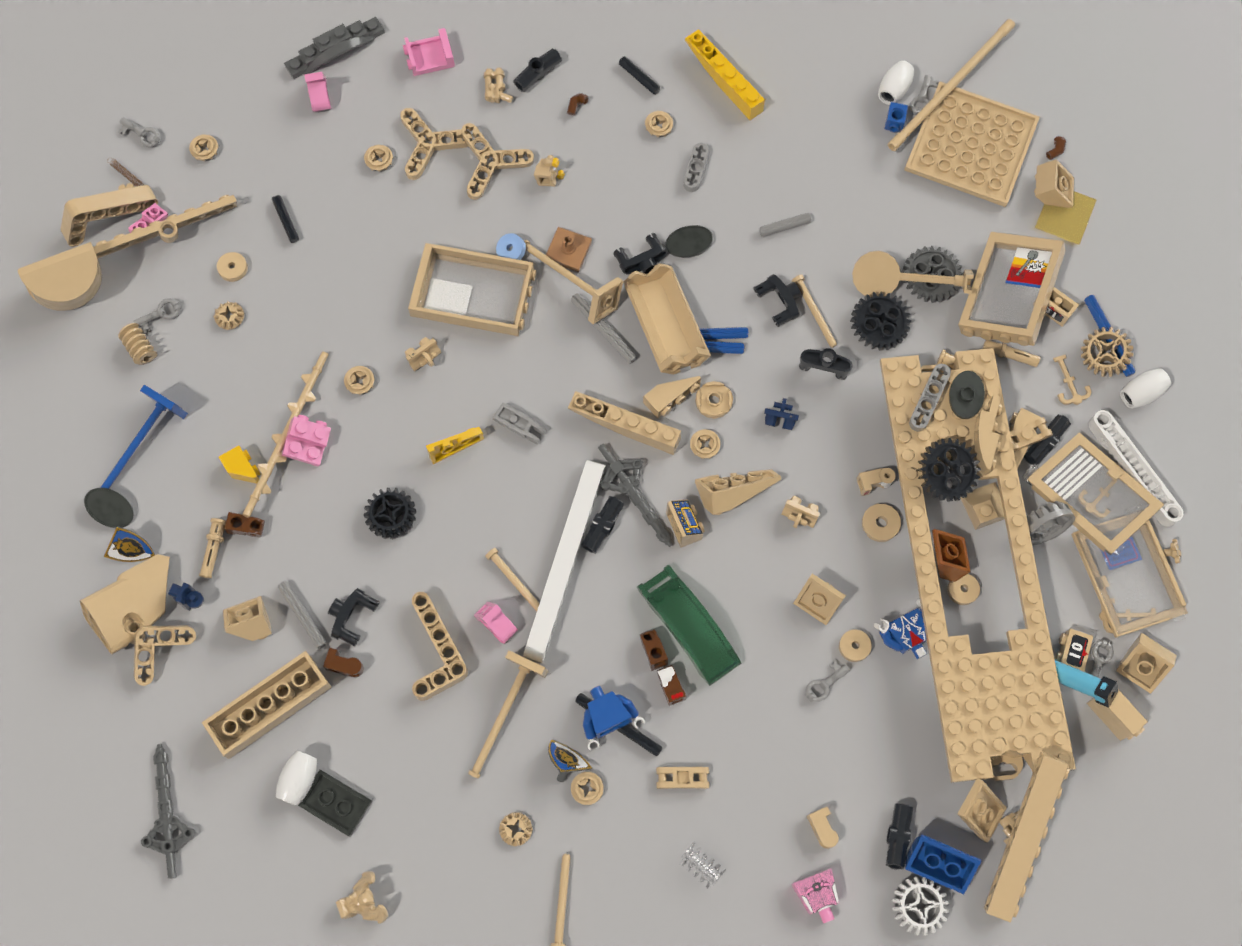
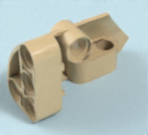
[80,554,170,654]

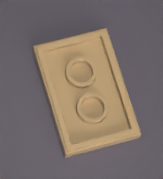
[957,778,1007,843]

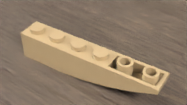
[568,391,681,455]

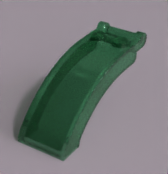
[637,564,741,686]

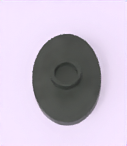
[666,225,713,257]
[949,371,985,419]
[84,488,134,528]

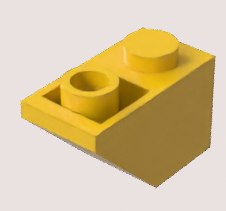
[219,445,261,484]

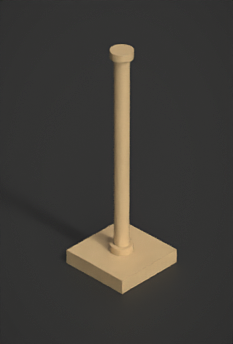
[524,240,623,324]
[468,650,548,779]

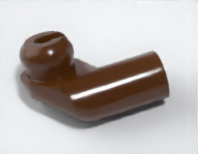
[567,93,588,115]
[1046,136,1066,160]

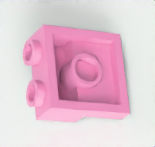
[281,415,331,466]

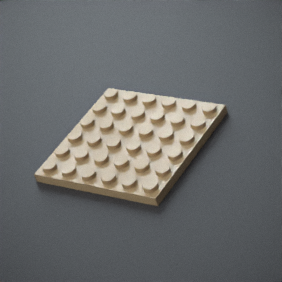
[904,81,1040,207]

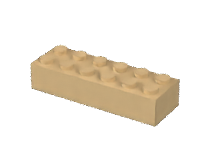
[202,651,332,759]

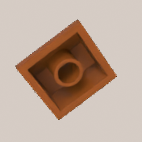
[932,529,970,582]

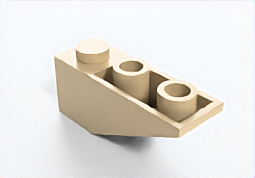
[643,376,701,419]

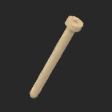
[791,275,836,348]
[485,548,540,612]
[551,854,570,946]

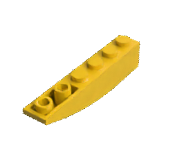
[685,29,765,120]

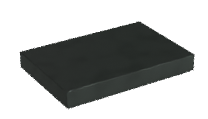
[298,770,372,837]

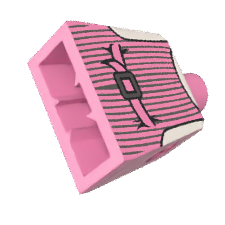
[792,869,839,924]

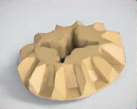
[645,111,673,138]
[189,134,219,161]
[364,145,393,172]
[214,301,244,330]
[344,366,375,395]
[690,429,720,459]
[571,772,603,805]
[499,812,532,846]

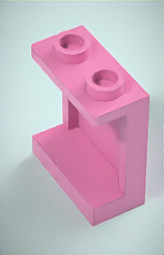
[403,28,455,76]

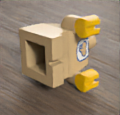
[534,155,565,186]

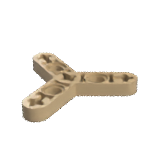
[400,108,472,180]
[461,123,534,200]

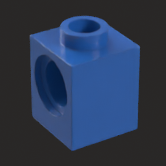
[884,102,908,132]

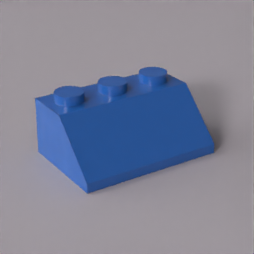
[905,834,981,894]

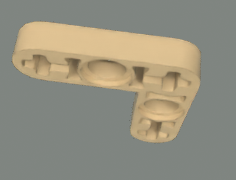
[134,625,196,686]

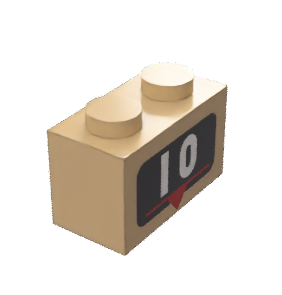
[1032,287,1079,327]
[1054,628,1093,671]

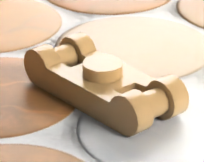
[1010,417,1053,452]
[656,767,710,789]

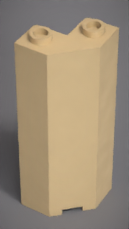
[623,263,711,375]

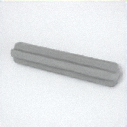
[759,213,811,237]

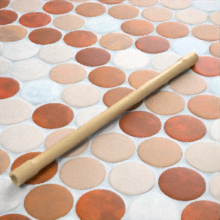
[888,19,1015,151]

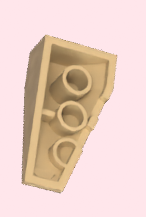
[695,469,781,515]

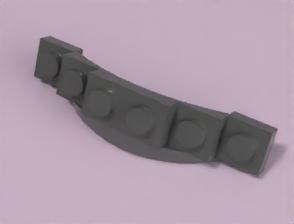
[284,17,385,80]

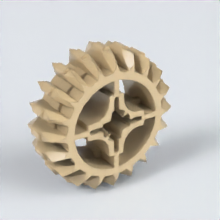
[1081,327,1133,377]

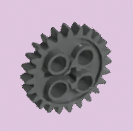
[903,246,963,303]

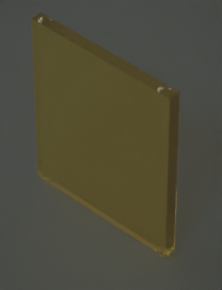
[1035,191,1096,245]

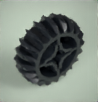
[364,488,417,540]

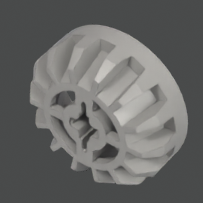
[1026,501,1075,545]

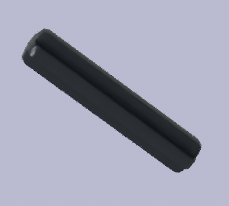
[619,56,660,95]
[272,195,299,243]

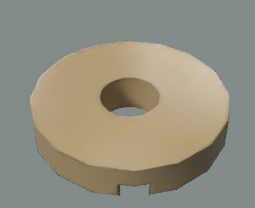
[695,381,733,419]
[862,504,901,542]

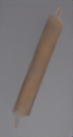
[107,158,143,187]

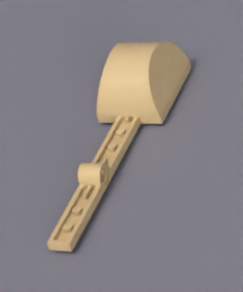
[18,195,237,311]

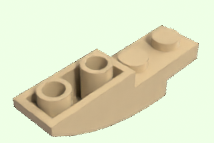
[974,395,1002,476]

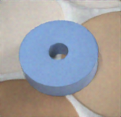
[496,233,526,260]

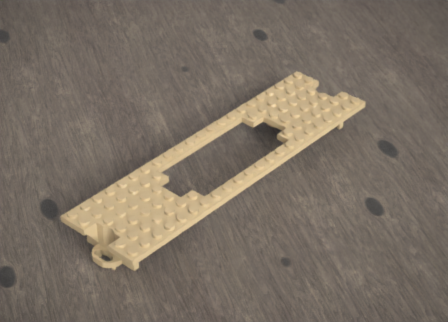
[879,348,1076,783]

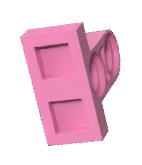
[304,72,331,112]
[474,602,518,644]

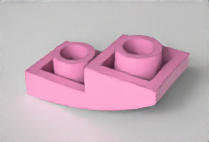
[128,203,168,233]

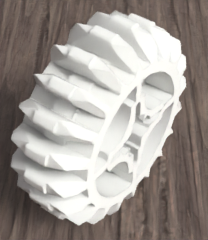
[892,877,949,935]

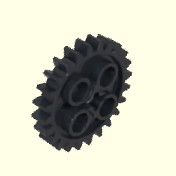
[850,292,911,351]
[917,437,981,502]

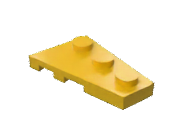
[426,427,484,464]

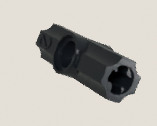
[1024,414,1071,466]
[581,496,624,554]

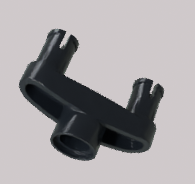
[613,233,668,274]
[753,274,802,327]
[799,348,852,380]
[328,588,380,647]

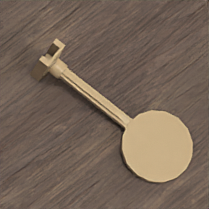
[852,250,974,297]

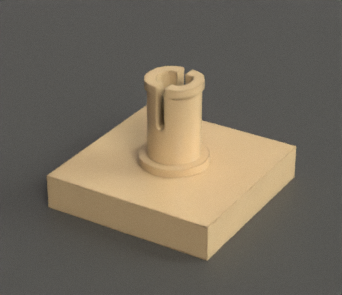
[793,574,846,625]

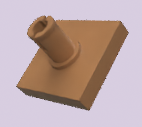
[546,227,592,272]

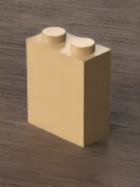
[1087,689,1148,741]

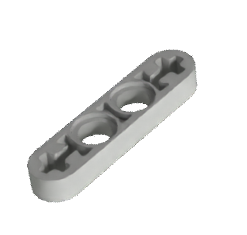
[909,364,951,432]

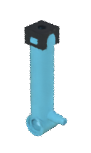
[1054,659,1118,708]

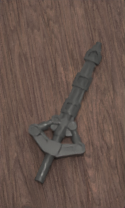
[598,444,673,547]
[141,744,196,879]

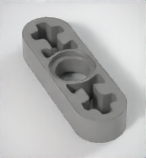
[684,143,709,192]

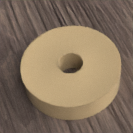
[217,252,248,282]
[947,574,980,605]
[839,629,872,662]

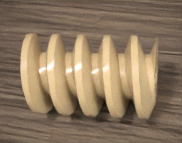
[118,323,157,365]

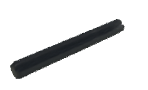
[575,693,662,756]

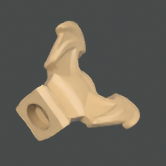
[336,871,388,924]

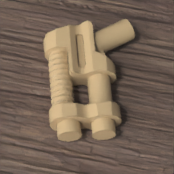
[484,68,513,103]

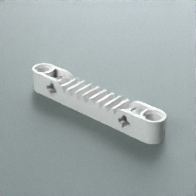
[1088,410,1184,527]

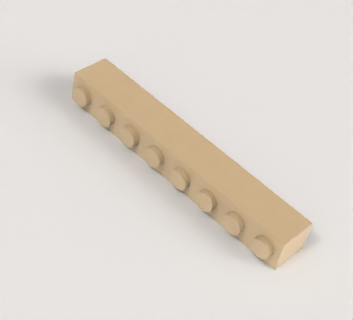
[984,752,1070,923]

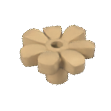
[1162,539,1181,563]

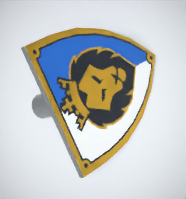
[104,526,155,562]
[548,740,592,783]

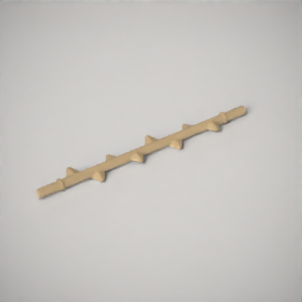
[242,351,329,518]

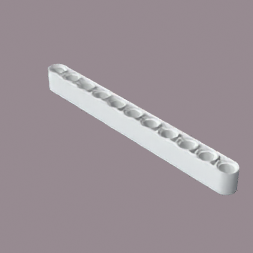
[523,460,606,663]

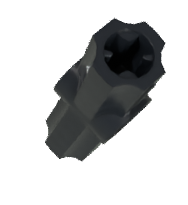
[513,48,562,92]
[886,804,913,870]

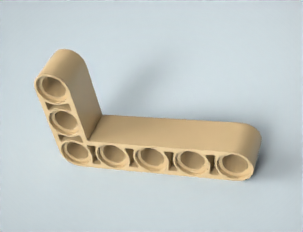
[61,185,158,247]
[412,592,468,701]

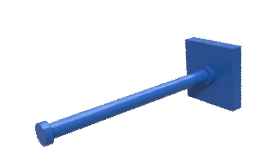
[100,384,188,489]

